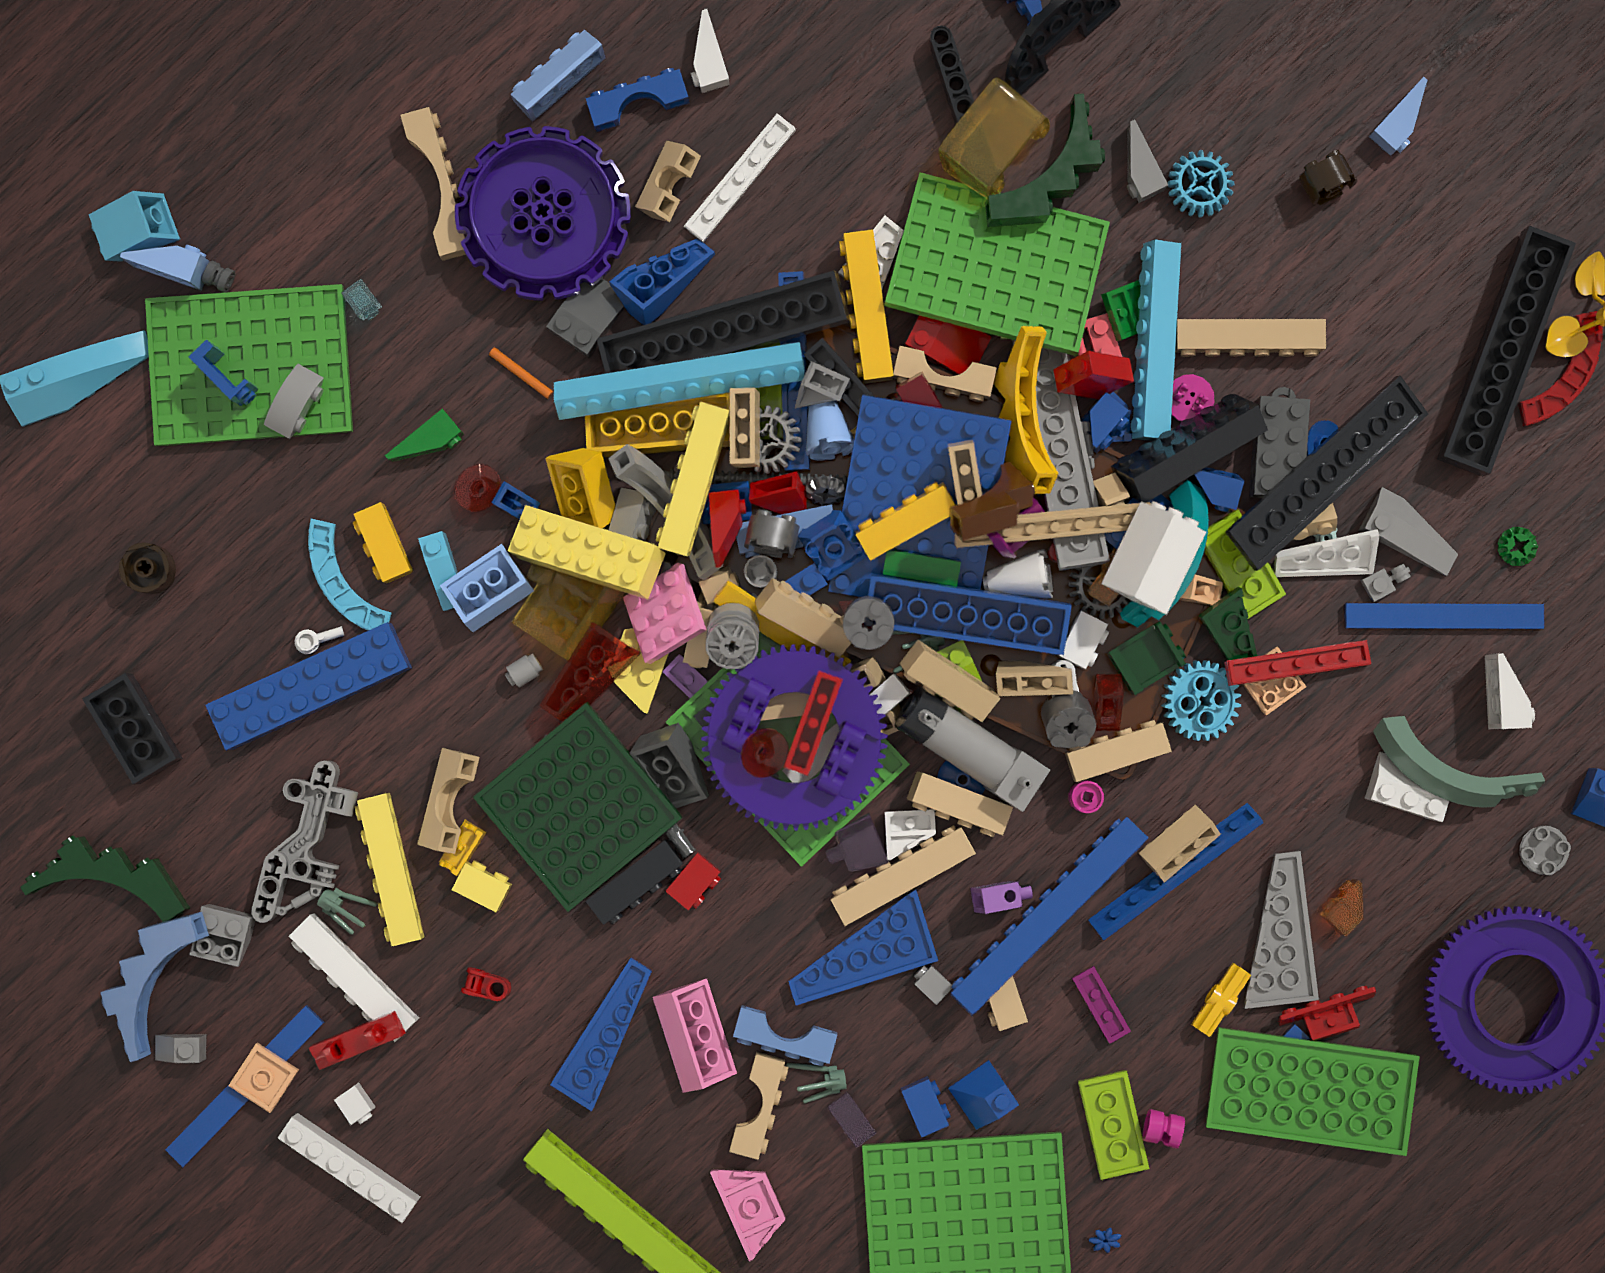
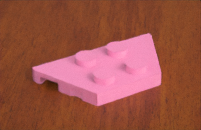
[710,1169,786,1261]

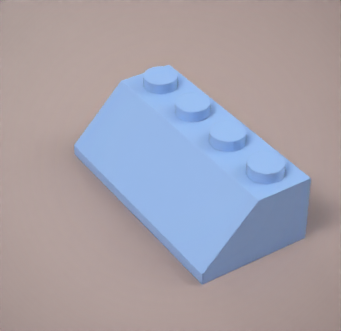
[510,30,606,122]

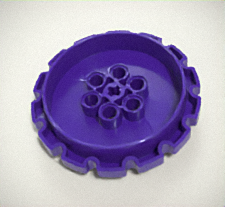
[455,126,631,301]

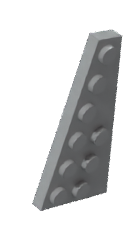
[1243,851,1319,1009]

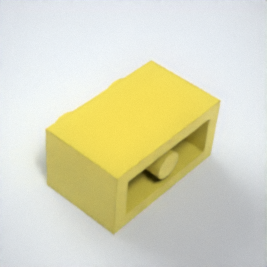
[452,860,512,912]

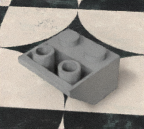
[190,904,256,967]

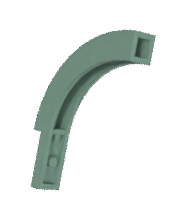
[1373,716,1545,807]

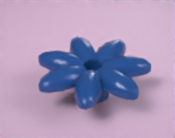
[1089,1228,1121,1253]

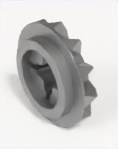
[806,476,845,506]

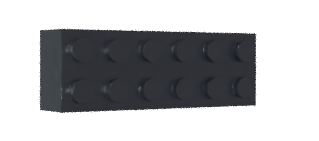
[1111,394,1268,503]

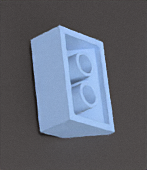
[440,544,534,632]

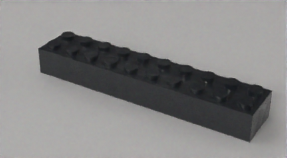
[1437,226,1576,477]
[597,271,851,374]

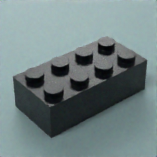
[83,673,183,784]

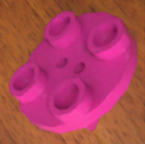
[1171,374,1215,422]

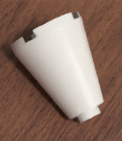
[983,549,1053,599]

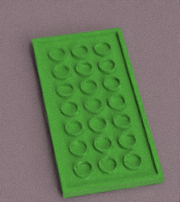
[1205,1027,1419,1156]

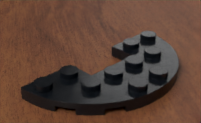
[1004,0,1121,102]

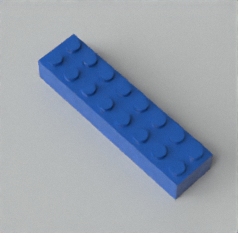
[864,574,1072,655]
[206,622,412,750]

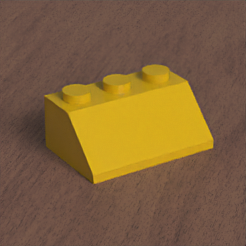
[545,448,615,528]

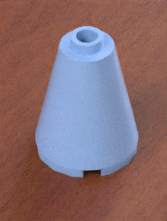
[806,400,854,461]

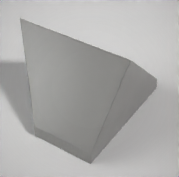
[794,361,850,409]

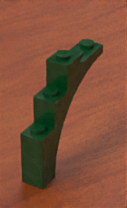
[985,93,1105,227]
[20,835,190,922]

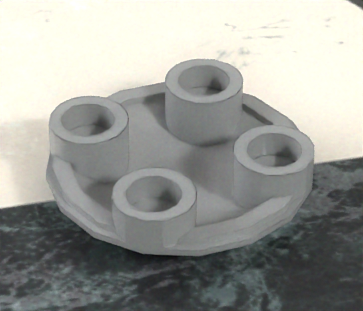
[1519,826,1571,875]

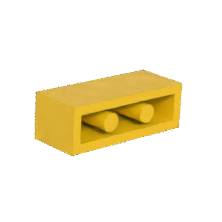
[353,502,414,584]

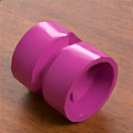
[1068,781,1104,813]
[1142,1109,1185,1149]

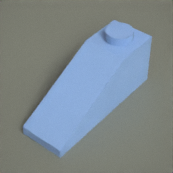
[1369,77,1427,156]

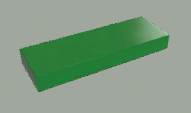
[883,549,961,586]

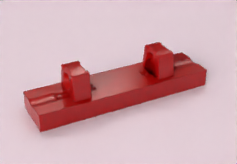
[309,1011,406,1070]

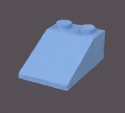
[120,245,210,291]

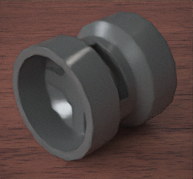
[202,260,236,293]

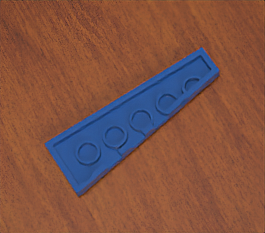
[550,957,652,1111]

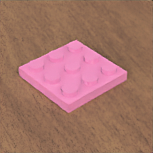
[623,563,707,664]

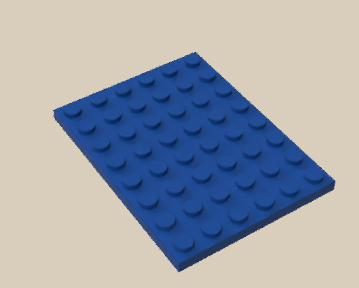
[828,394,1011,597]

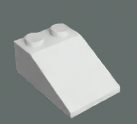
[1485,653,1535,729]

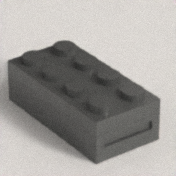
[1249,387,1310,498]

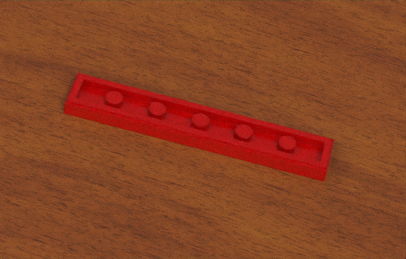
[1224,640,1371,686]

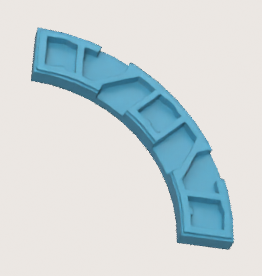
[308,519,392,631]

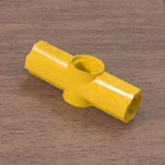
[1191,963,1251,1037]

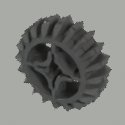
[1068,553,1130,619]

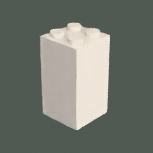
[1101,501,1206,615]

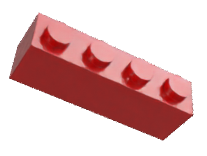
[784,671,843,776]

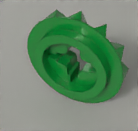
[1498,526,1539,566]

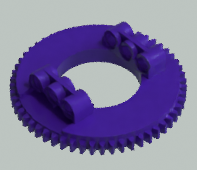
[701,644,888,831]
[1424,906,1605,1094]

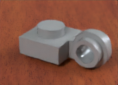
[1361,563,1411,602]

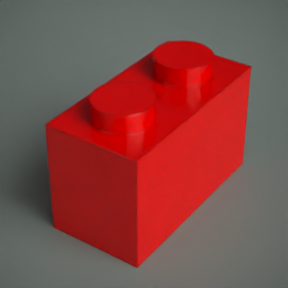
[666,852,721,910]

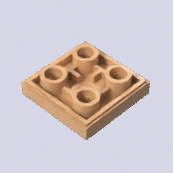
[1243,646,1306,715]

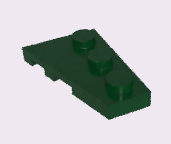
[1198,587,1257,661]

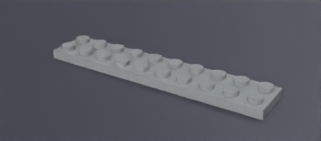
[1012,340,1110,571]

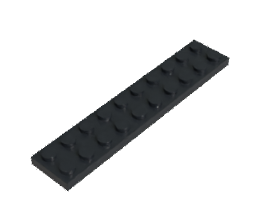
[1225,375,1428,571]

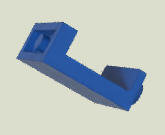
[189,339,258,406]

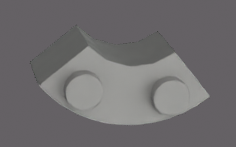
[264,364,324,439]

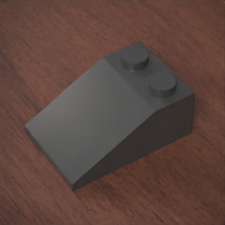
[546,278,625,359]
[629,723,709,808]

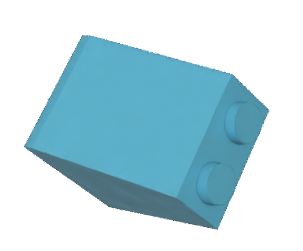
[89,191,180,261]

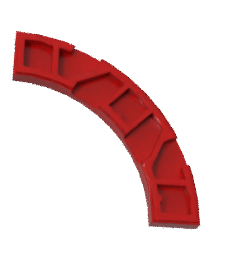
[1518,311,1603,427]

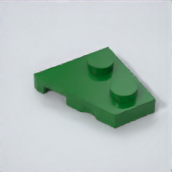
[1101,279,1141,341]

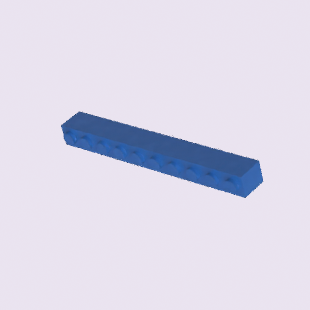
[951,817,1148,1016]

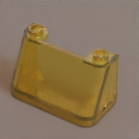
[939,77,1050,198]

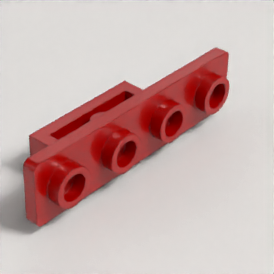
[1278,986,1376,1041]

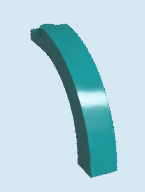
[1120,480,1209,627]

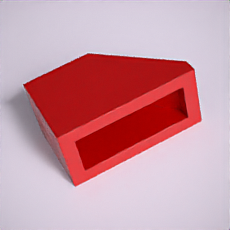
[749,472,807,515]

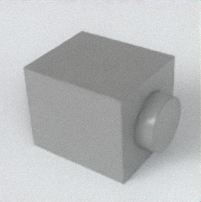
[914,964,952,1005]

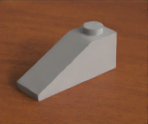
[1127,120,1168,203]

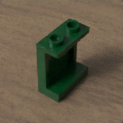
[1106,621,1186,695]

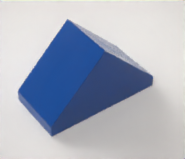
[492,481,540,520]

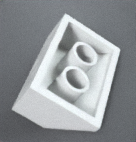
[1365,752,1449,822]

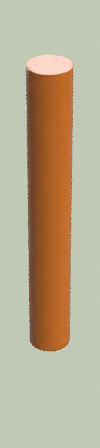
[489,347,553,399]

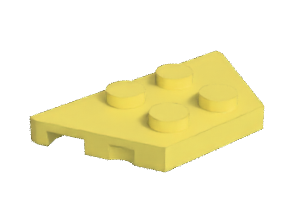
[608,628,669,714]

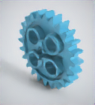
[1161,660,1241,741]

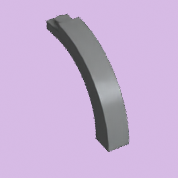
[609,444,723,580]

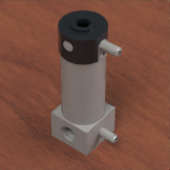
[894,686,1050,812]

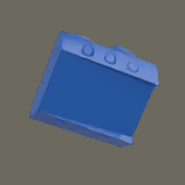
[798,510,867,581]

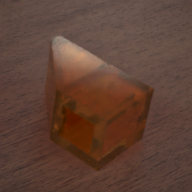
[1319,879,1363,937]

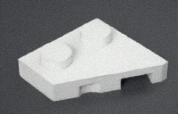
[885,809,936,860]

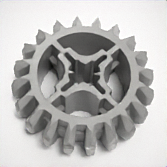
[749,406,801,474]

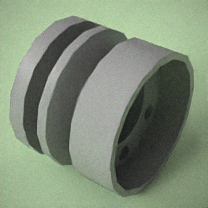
[706,603,759,669]

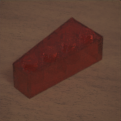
[539,622,641,721]

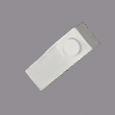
[691,9,730,93]

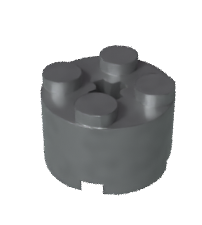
[744,510,800,558]
[843,596,894,649]
[1041,690,1096,748]

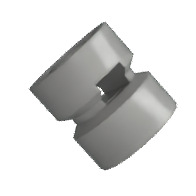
[744,555,777,588]

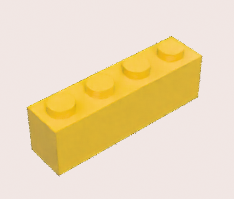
[855,481,956,560]

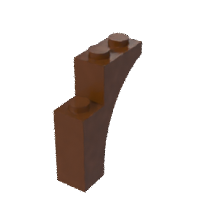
[950,462,1035,541]

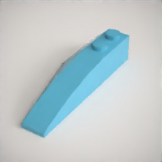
[0,330,149,426]

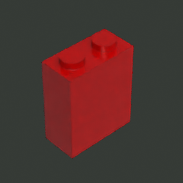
[1053,351,1134,399]

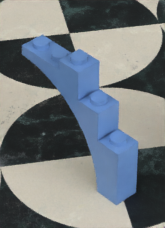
[101,912,209,1062]

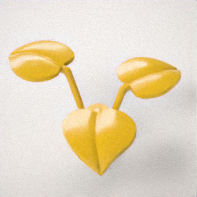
[1545,251,1605,357]

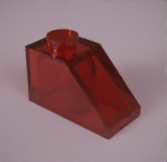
[1094,674,1124,731]

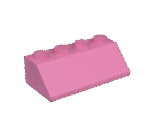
[653,979,737,1093]

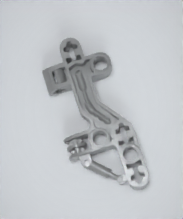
[252,761,358,923]

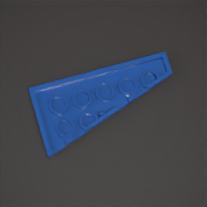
[788,889,938,1005]

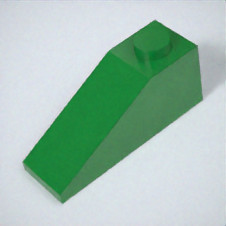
[385,409,464,462]

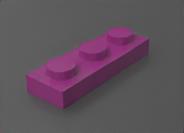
[1072,966,1131,1044]

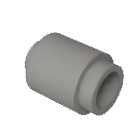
[505,653,543,688]

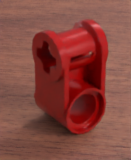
[461,967,511,1001]

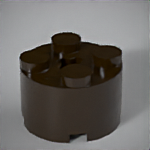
[1299,150,1357,206]
[119,543,176,594]

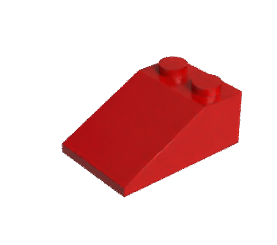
[904,315,992,375]

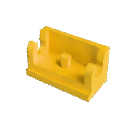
[439,819,486,876]

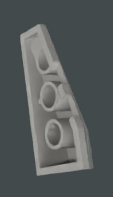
[1358,487,1458,576]

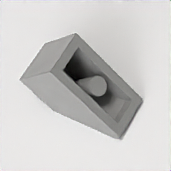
[155,1034,206,1063]

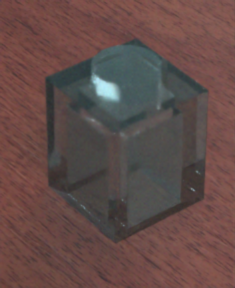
[341,279,382,321]

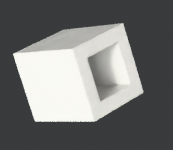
[334,1083,375,1124]

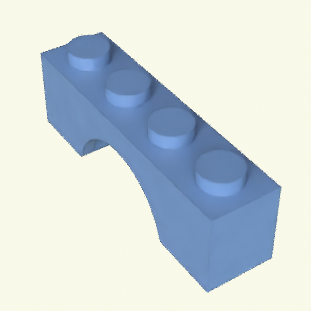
[733,1005,837,1066]

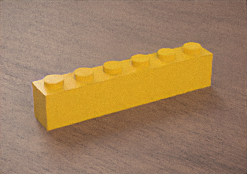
[839,230,894,384]

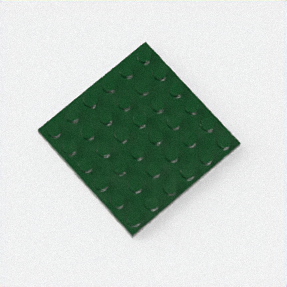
[473,702,682,912]

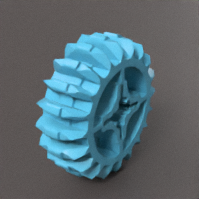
[1168,150,1234,218]

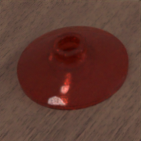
[455,464,501,512]
[741,728,788,778]

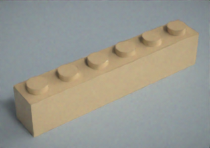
[1175,319,1326,357]
[830,825,976,926]

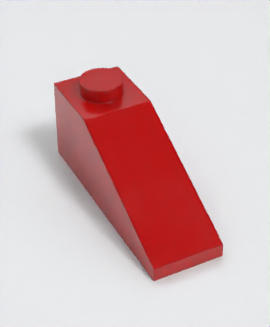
[709,490,747,568]

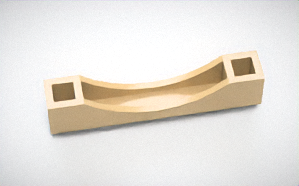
[401,107,467,261]

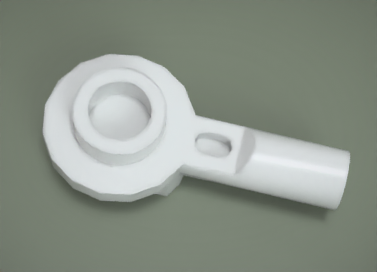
[295,626,345,654]

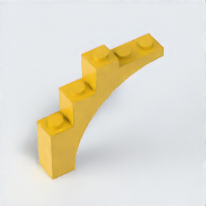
[993,326,1059,494]

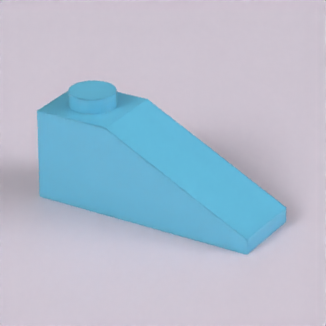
[418,531,458,611]

